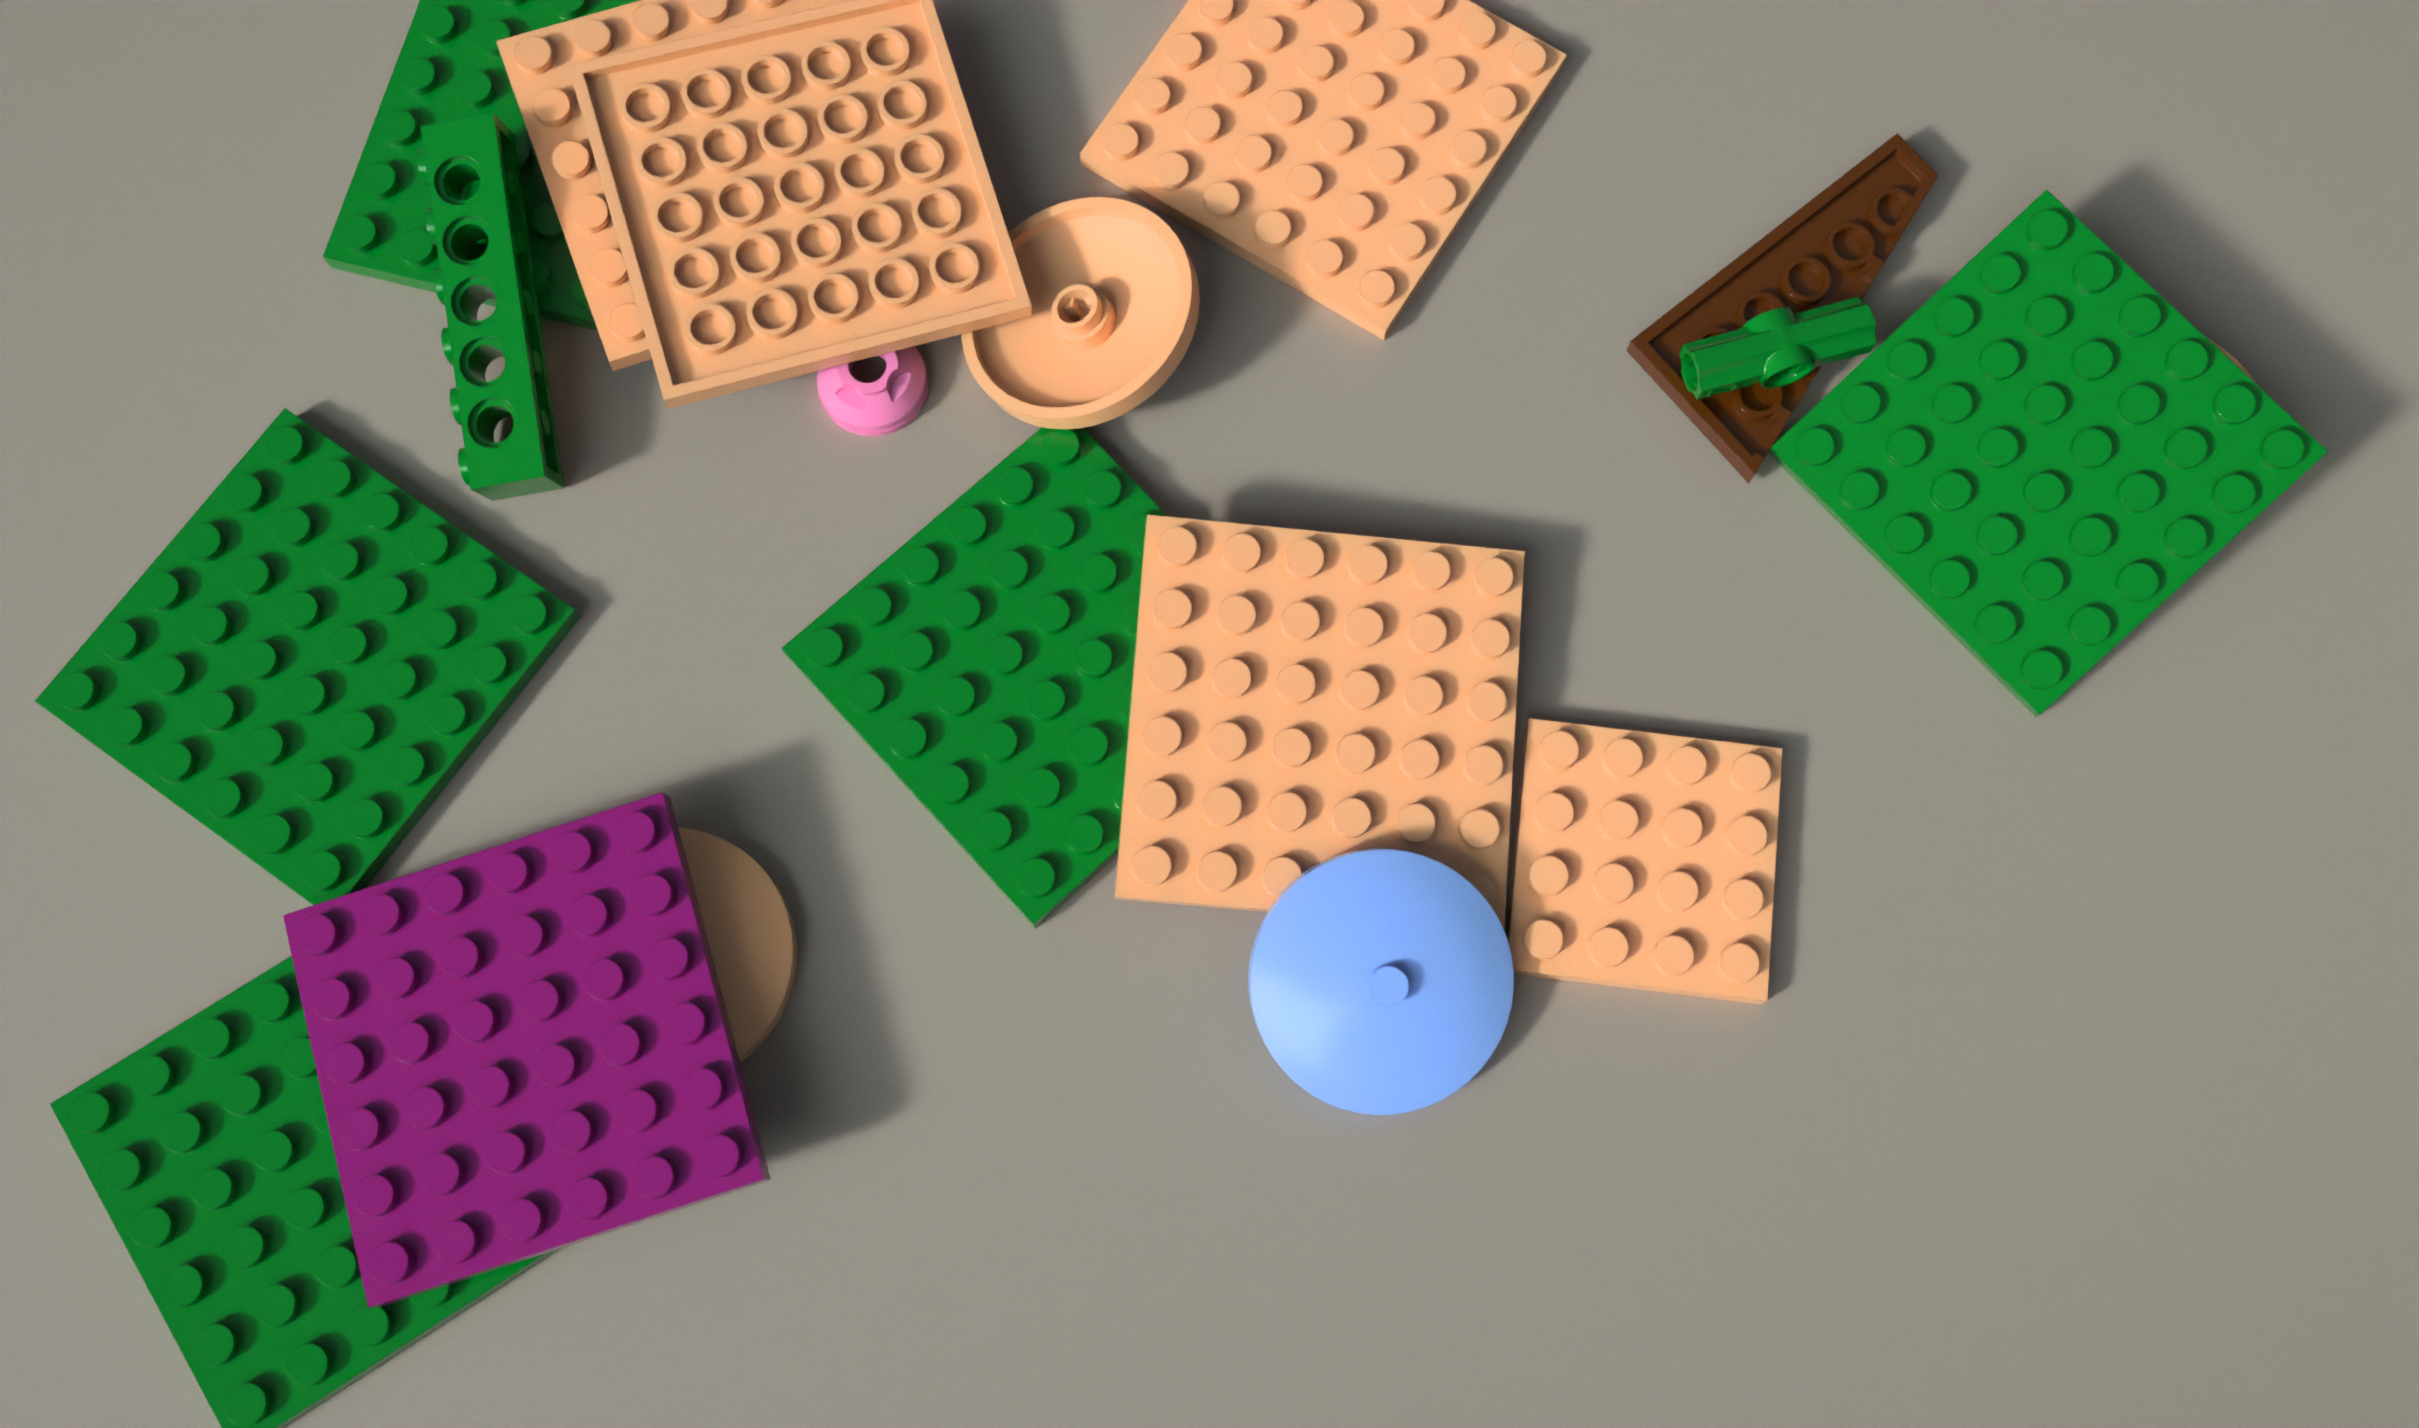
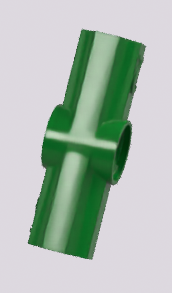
[1679,297,1877,400]

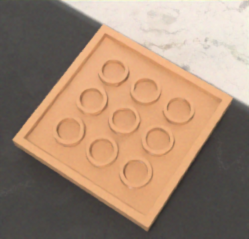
[1506,718,1783,1004]

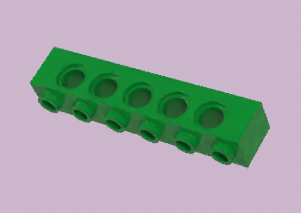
[416,113,564,501]

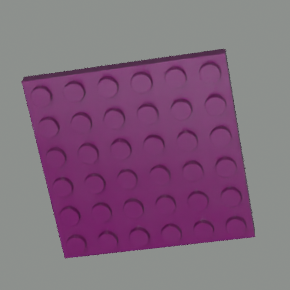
[283,792,771,1308]

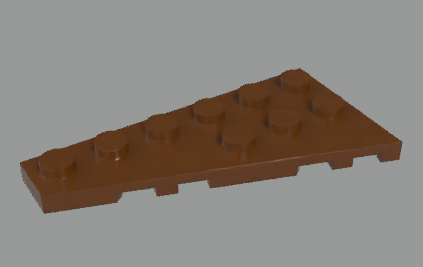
[1626,133,1938,484]

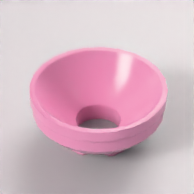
[817,346,929,437]

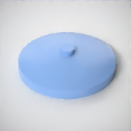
[1248,848,1514,1115]

